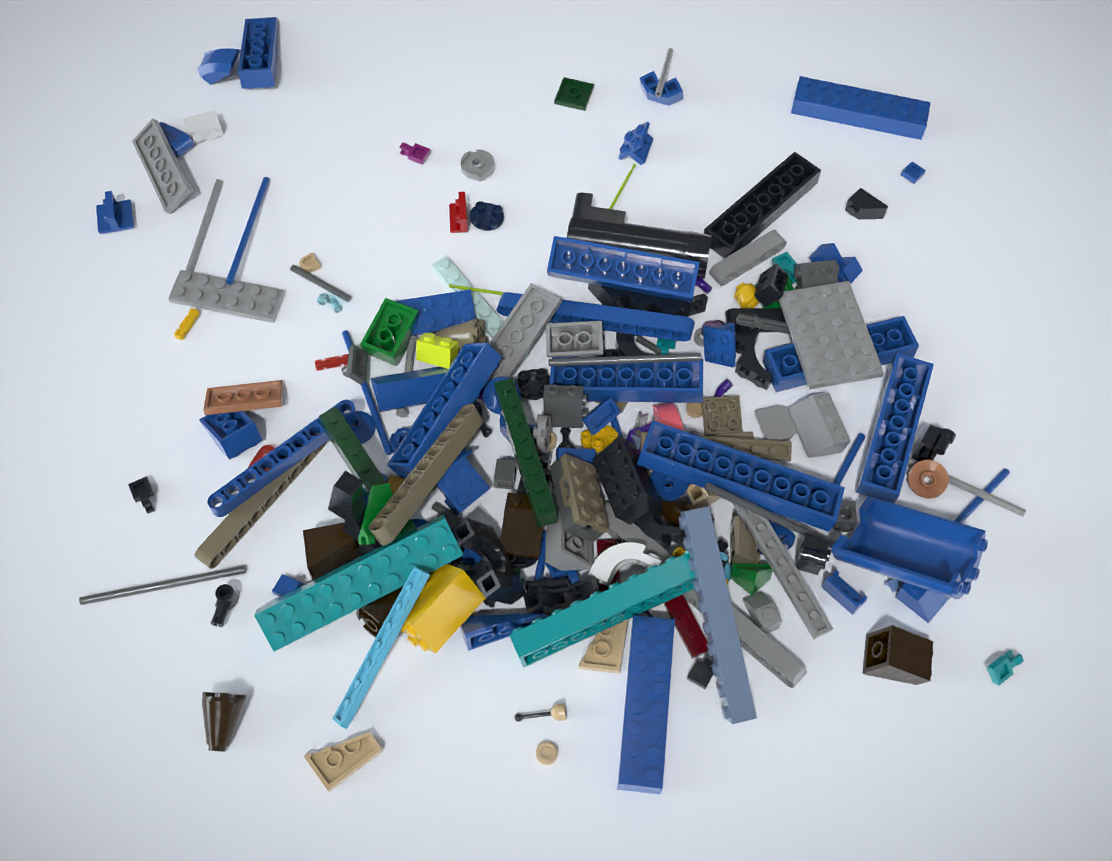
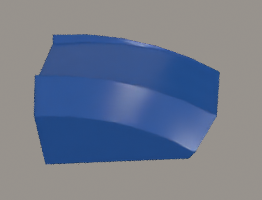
[197,48,241,85]

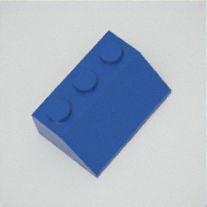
[895,583,950,623]

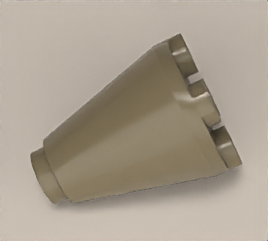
[435,319,489,352]

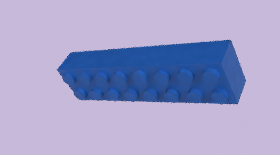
[791,76,931,140]
[547,236,700,303]
[762,316,919,392]
[387,342,502,479]
[856,353,934,503]
[549,357,704,403]
[617,615,675,795]

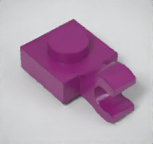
[399,142,430,165]

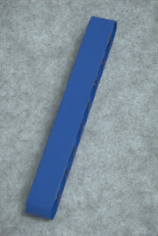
[207,399,357,517]

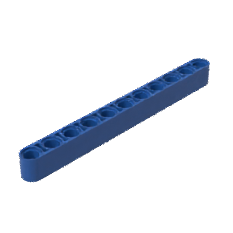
[496,292,695,342]

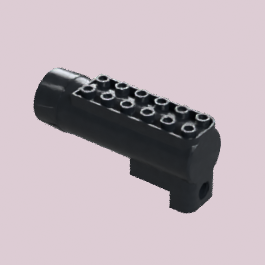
[566,192,712,279]

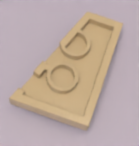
[578,619,629,674]
[303,732,383,792]

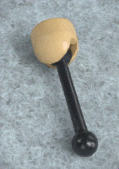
[514,703,566,722]

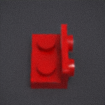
[449,191,468,233]

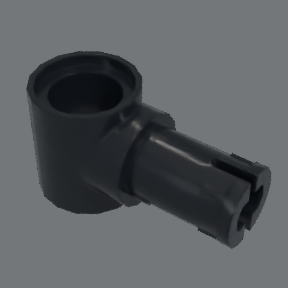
[210,584,238,628]

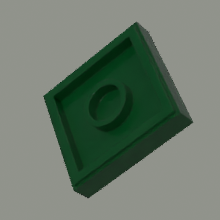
[554,77,595,111]

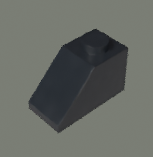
[845,188,889,220]

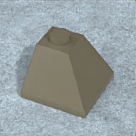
[730,516,761,567]

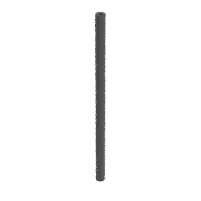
[548,353,701,366]
[704,482,835,548]
[79,565,246,605]

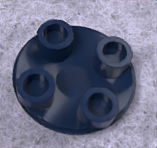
[469,201,504,231]

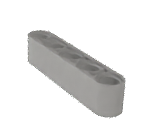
[709,230,787,286]

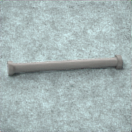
[396,335,418,418]

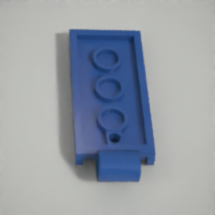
[396,289,476,336]

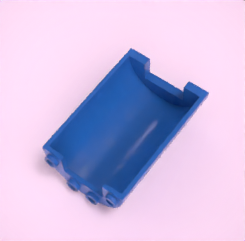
[831,496,988,600]

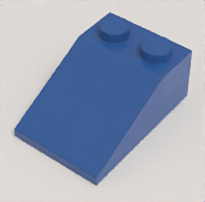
[199,411,263,460]

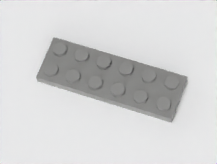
[132,118,192,214]
[168,269,285,323]
[487,283,562,384]

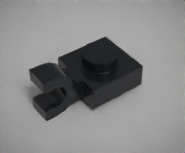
[128,476,155,514]
[687,652,714,690]

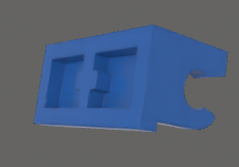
[822,570,868,615]

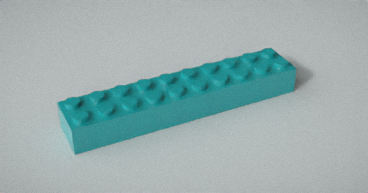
[254,514,463,652]
[509,550,695,668]

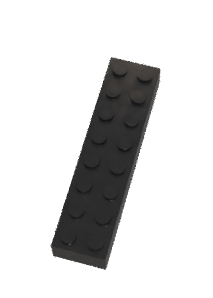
[704,151,821,259]

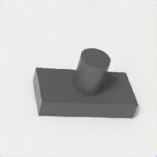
[341,344,368,385]

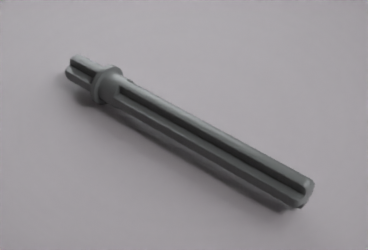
[736,314,790,334]

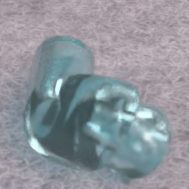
[316,293,343,313]

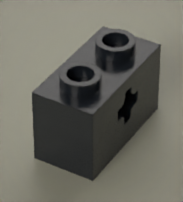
[754,263,789,307]

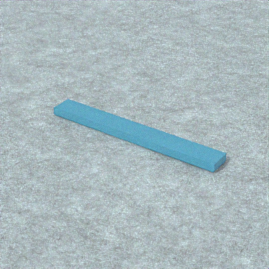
[332,567,430,729]

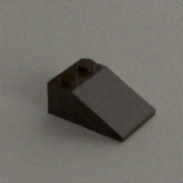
[500,492,544,559]

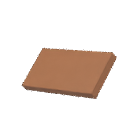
[203,380,284,415]

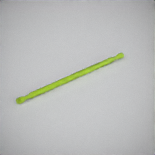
[609,164,636,209]
[449,284,504,295]

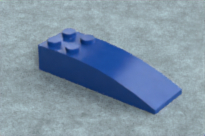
[238,17,278,89]

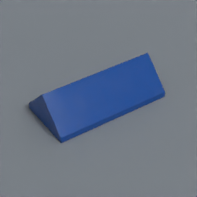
[371,366,448,412]

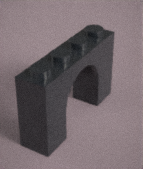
[451,517,527,605]

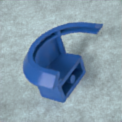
[436,448,490,515]

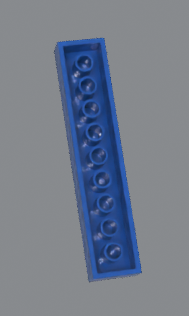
[637,420,845,532]

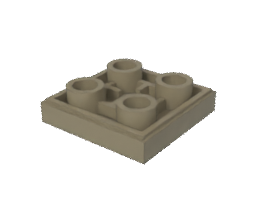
[701,396,743,436]

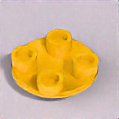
[580,425,619,452]

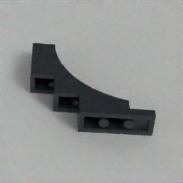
[328,470,382,556]

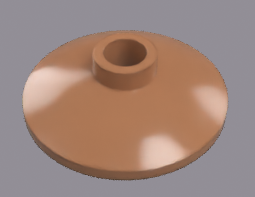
[908,460,949,499]

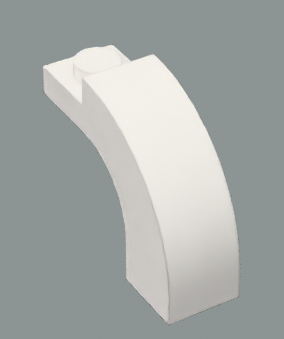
[588,542,663,587]

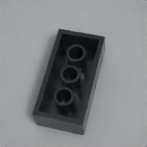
[592,436,660,525]

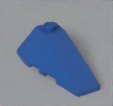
[460,613,546,651]

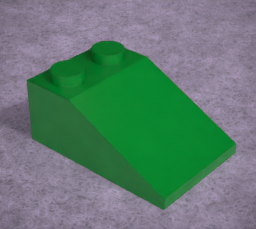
[360,297,419,366]

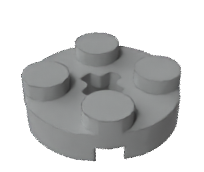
[461,149,494,182]
[533,414,552,453]

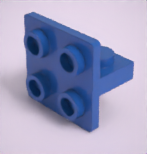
[618,121,653,165]
[96,190,134,234]
[703,323,736,368]

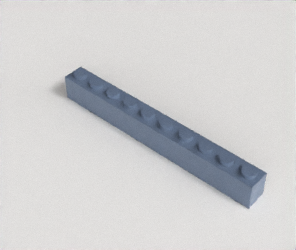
[679,506,757,724]

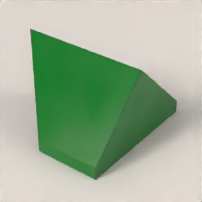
[731,563,772,595]

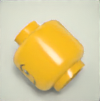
[734,282,760,308]

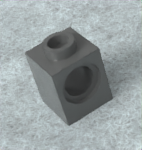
[494,458,517,490]
[833,500,857,532]

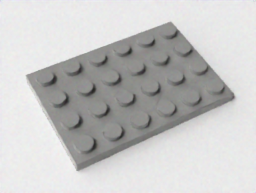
[779,281,884,390]

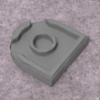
[754,405,797,441]

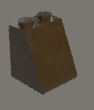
[303,522,360,580]
[862,625,933,685]

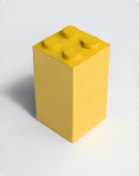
[400,564,485,654]

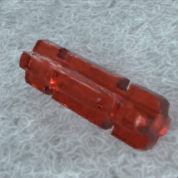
[314,354,348,371]

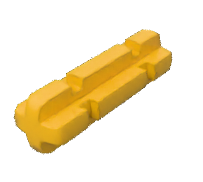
[173,308,200,340]

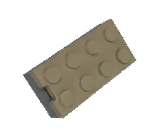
[550,454,609,542]

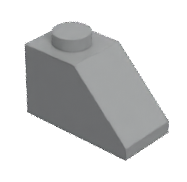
[742,592,783,634]

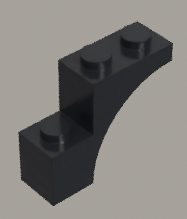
[735,325,773,391]

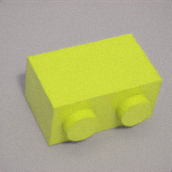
[416,333,459,369]

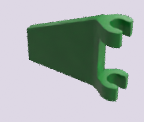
[358,483,401,545]

